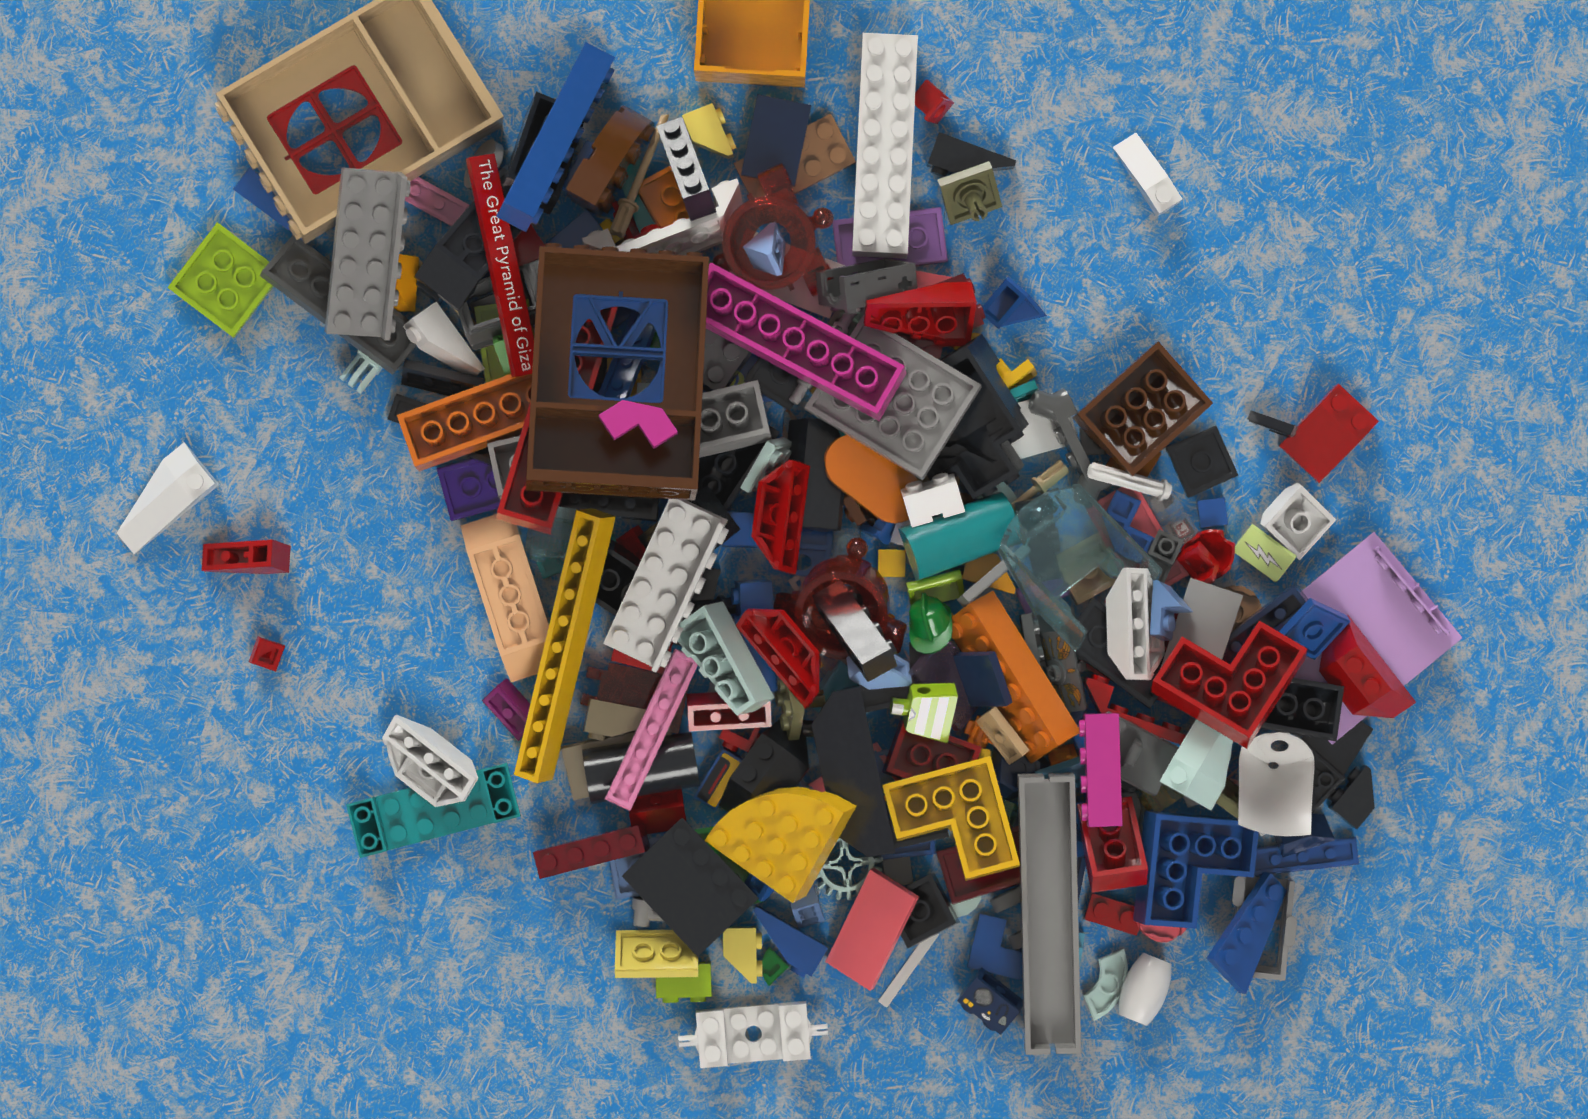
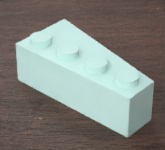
[678,601,775,716]

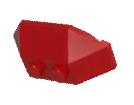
[751,460,810,574]
[736,609,821,709]
[1319,615,1416,718]

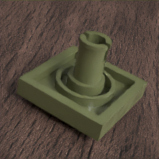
[937,161,1002,225]
[775,677,825,740]

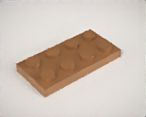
[733,114,856,213]

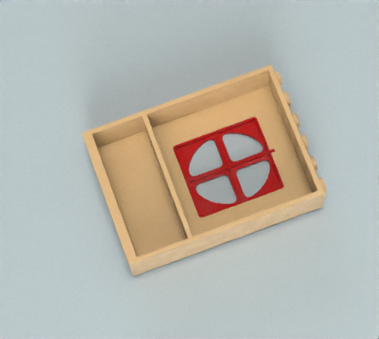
[214,0,504,244]

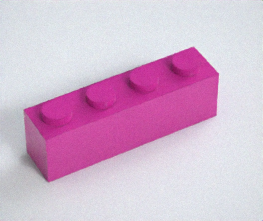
[1079,713,1122,827]

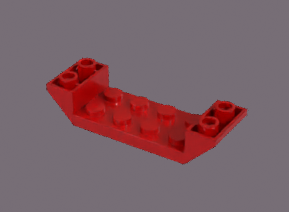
[1083,674,1234,745]

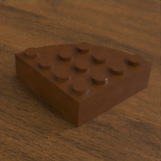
[566,105,655,217]

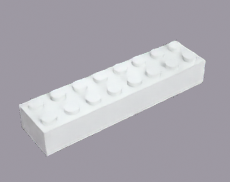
[852,33,918,259]

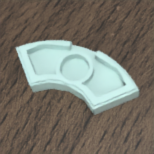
[1083,948,1128,1021]

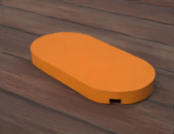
[824,435,918,523]

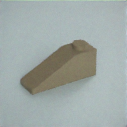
[583,699,646,741]

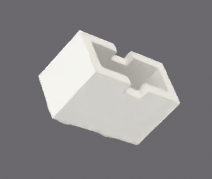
[900,473,965,528]

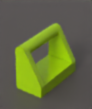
[905,569,965,606]

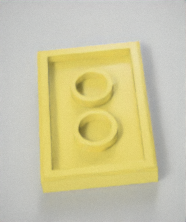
[615,930,699,978]

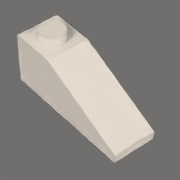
[1113,133,1182,217]
[403,302,485,376]

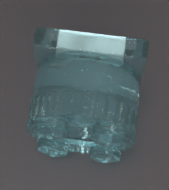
[525,507,578,565]

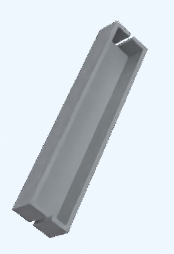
[1018,772,1081,1055]

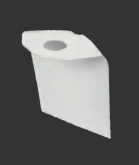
[1238,732,1314,836]

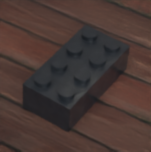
[501,91,584,215]

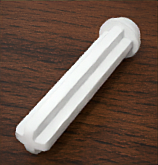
[1087,462,1172,501]

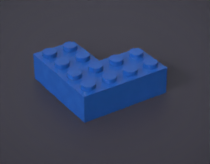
[1133,810,1259,929]

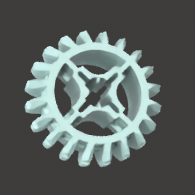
[816,838,883,900]

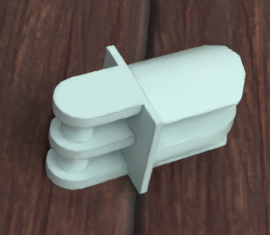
[339,350,383,394]

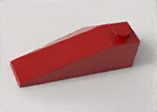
[863,282,977,347]

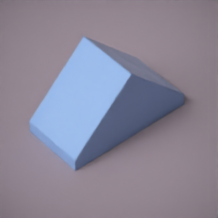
[743,222,786,276]

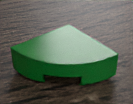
[762,947,789,986]

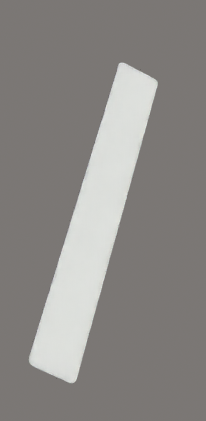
[878,934,939,1007]

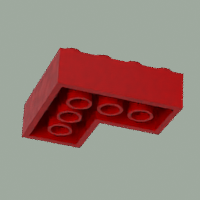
[1151,621,1307,749]

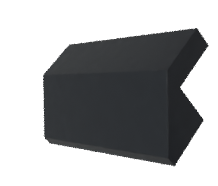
[787,418,845,532]

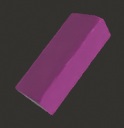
[482,679,530,741]

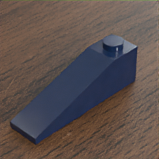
[1222,582,1308,664]

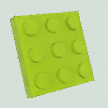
[167,222,274,338]

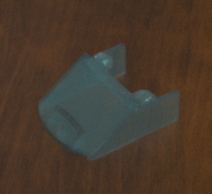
[998,484,1163,651]

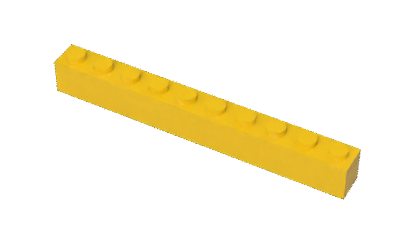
[514,508,616,783]

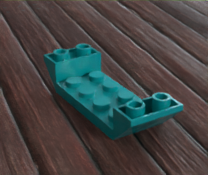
[346,763,521,858]

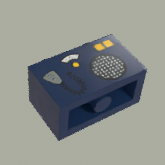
[957,968,1023,1035]

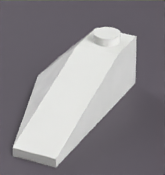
[117,442,219,555]

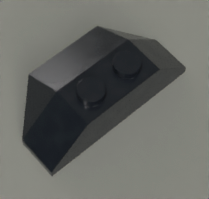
[719,719,810,812]

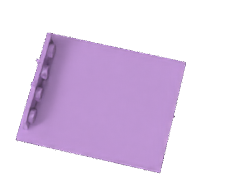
[1294,532,1462,744]

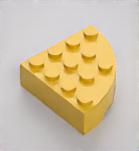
[704,787,857,903]

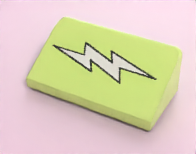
[1235,524,1297,582]

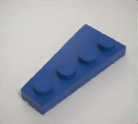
[1206,872,1287,994]

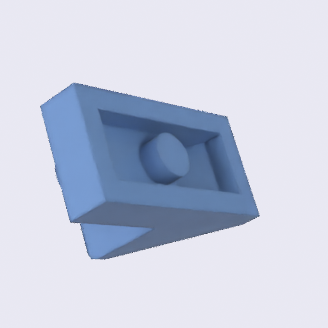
[1150,580,1193,641]

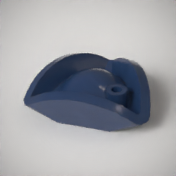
[991,747,1050,801]

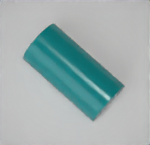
[898,492,1021,581]

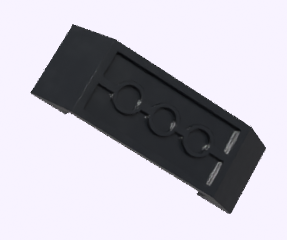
[414,163,523,311]

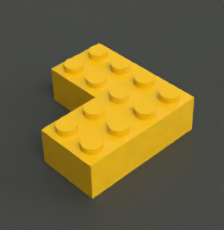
[882,756,1020,881]

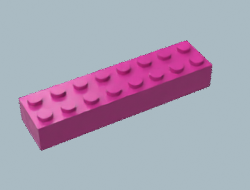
[706,262,907,421]

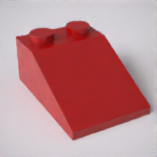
[1279,384,1379,483]
[1077,796,1148,893]

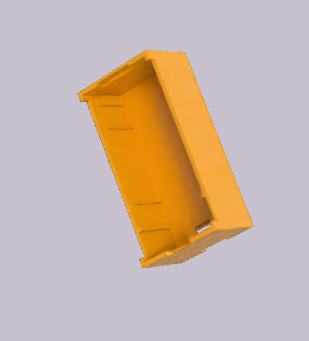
[694,0,810,88]

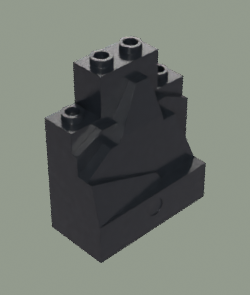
[926,334,1029,499]

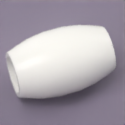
[1119,953,1172,1026]

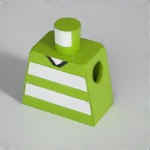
[890,683,958,743]

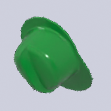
[909,592,953,654]

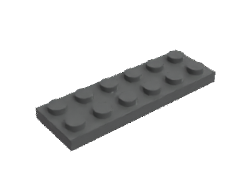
[260,235,417,375]

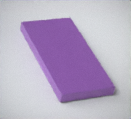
[832,207,948,274]

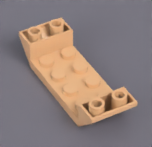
[460,514,549,682]

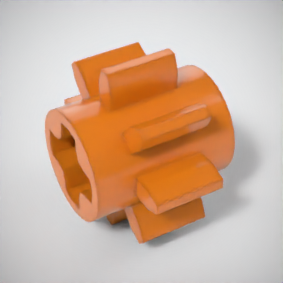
[964,715,993,749]

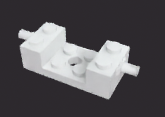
[678,1001,828,1068]

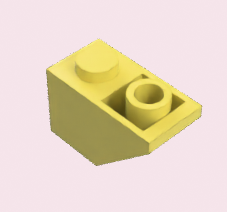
[682,103,736,159]
[723,926,762,984]

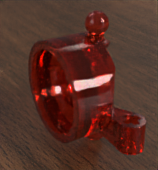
[712,162,834,297]
[773,537,907,659]

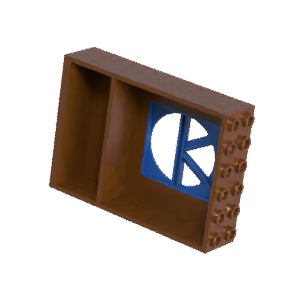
[526,243,709,500]

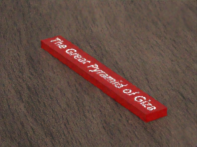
[466,153,534,378]

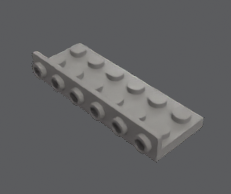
[325,167,411,341]

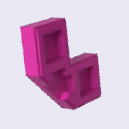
[599,400,678,449]

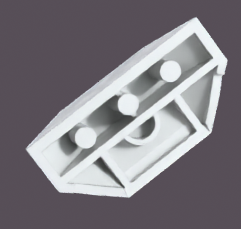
[1106,568,1165,680]
[382,715,478,807]

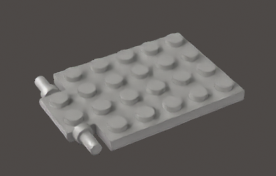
[789,313,982,480]

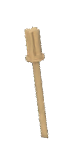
[610,115,669,238]
[1011,460,1069,511]

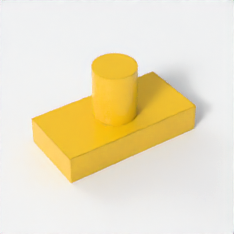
[996,358,1038,390]

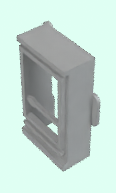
[1232,876,1297,981]

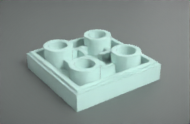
[740,437,792,493]

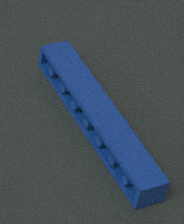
[496,42,615,232]

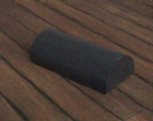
[697,425,780,511]
[1261,678,1344,741]
[582,732,700,804]

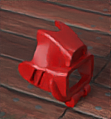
[1181,529,1235,579]

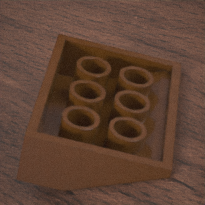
[1072,341,1213,476]

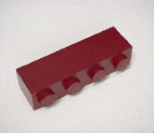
[533,823,651,879]

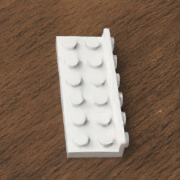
[603,499,729,673]

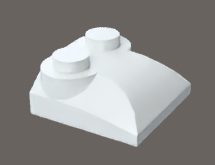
[1260,483,1336,560]

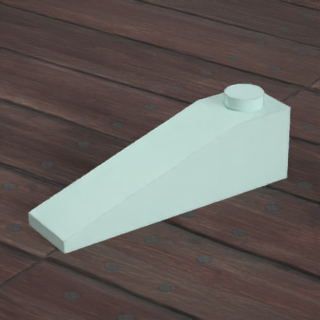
[1160,719,1233,811]

